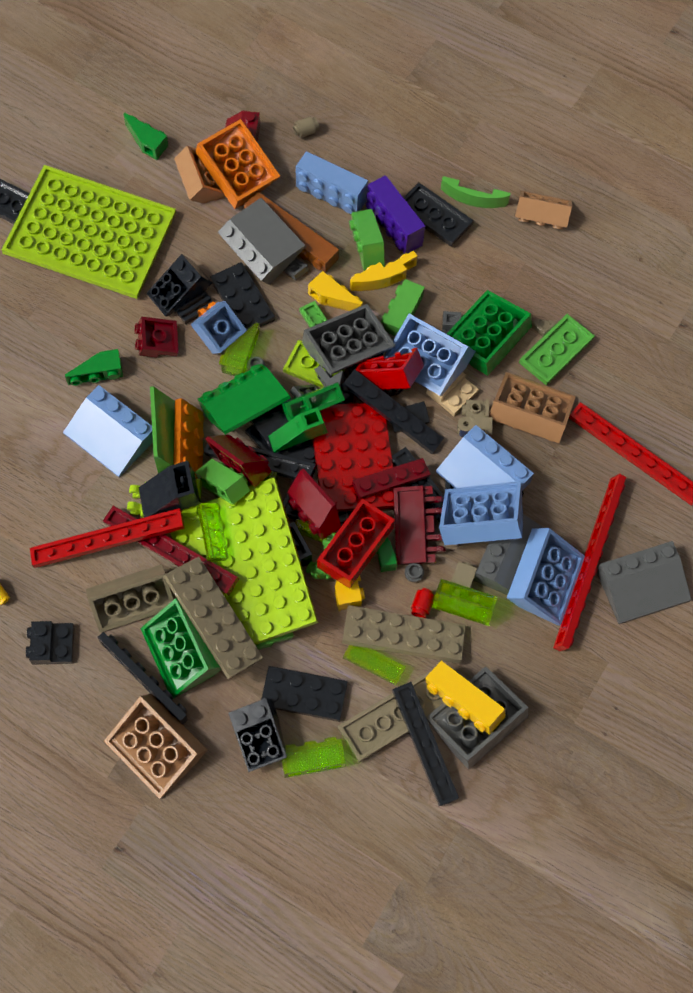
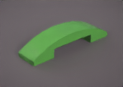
[441,176,511,208]

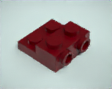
[134,316,179,358]

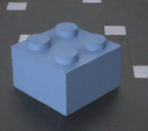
[191,301,247,354]

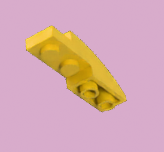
[350,251,418,291]

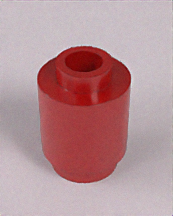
[411,588,435,618]

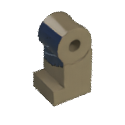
[457,416,492,437]

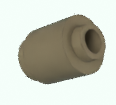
[293,116,319,138]

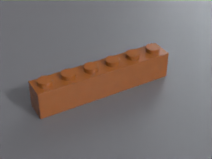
[244,192,339,273]

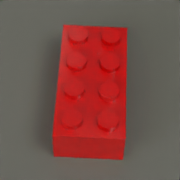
[317,499,395,589]

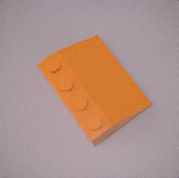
[195,119,280,209]

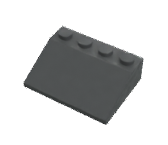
[218,198,306,285]
[302,304,395,375]
[473,514,543,595]
[597,541,691,624]
[426,666,528,770]

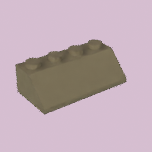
[86,564,173,633]

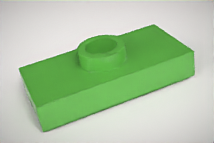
[299,301,327,327]

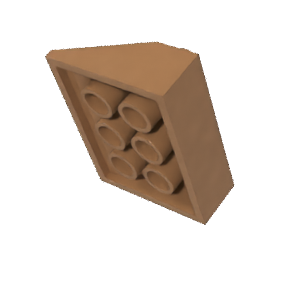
[489,372,576,443]
[104,693,207,799]

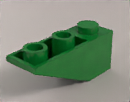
[123,112,169,160]
[65,349,123,386]
[268,407,328,453]

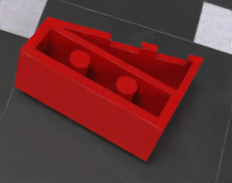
[356,348,424,390]

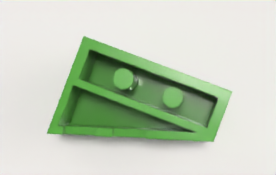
[349,209,385,271]

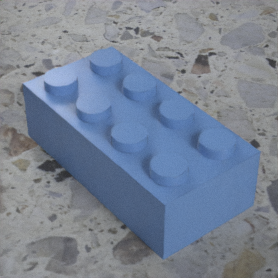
[296,151,368,214]

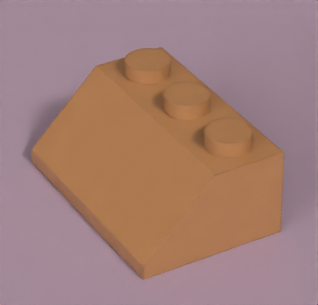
[174,146,226,204]
[515,191,572,229]

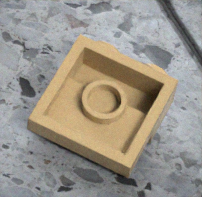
[426,372,479,416]

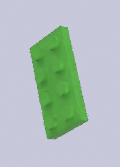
[519,314,595,385]

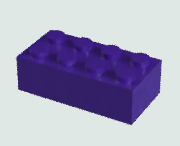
[366,175,425,254]

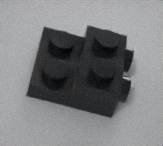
[26,621,74,665]

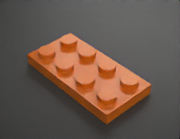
[174,398,204,479]

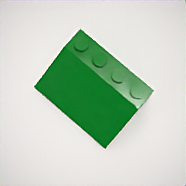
[447,290,532,376]
[197,364,291,435]
[140,598,222,698]

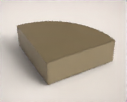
[532,319,556,337]

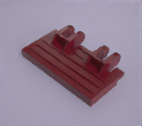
[394,486,446,565]

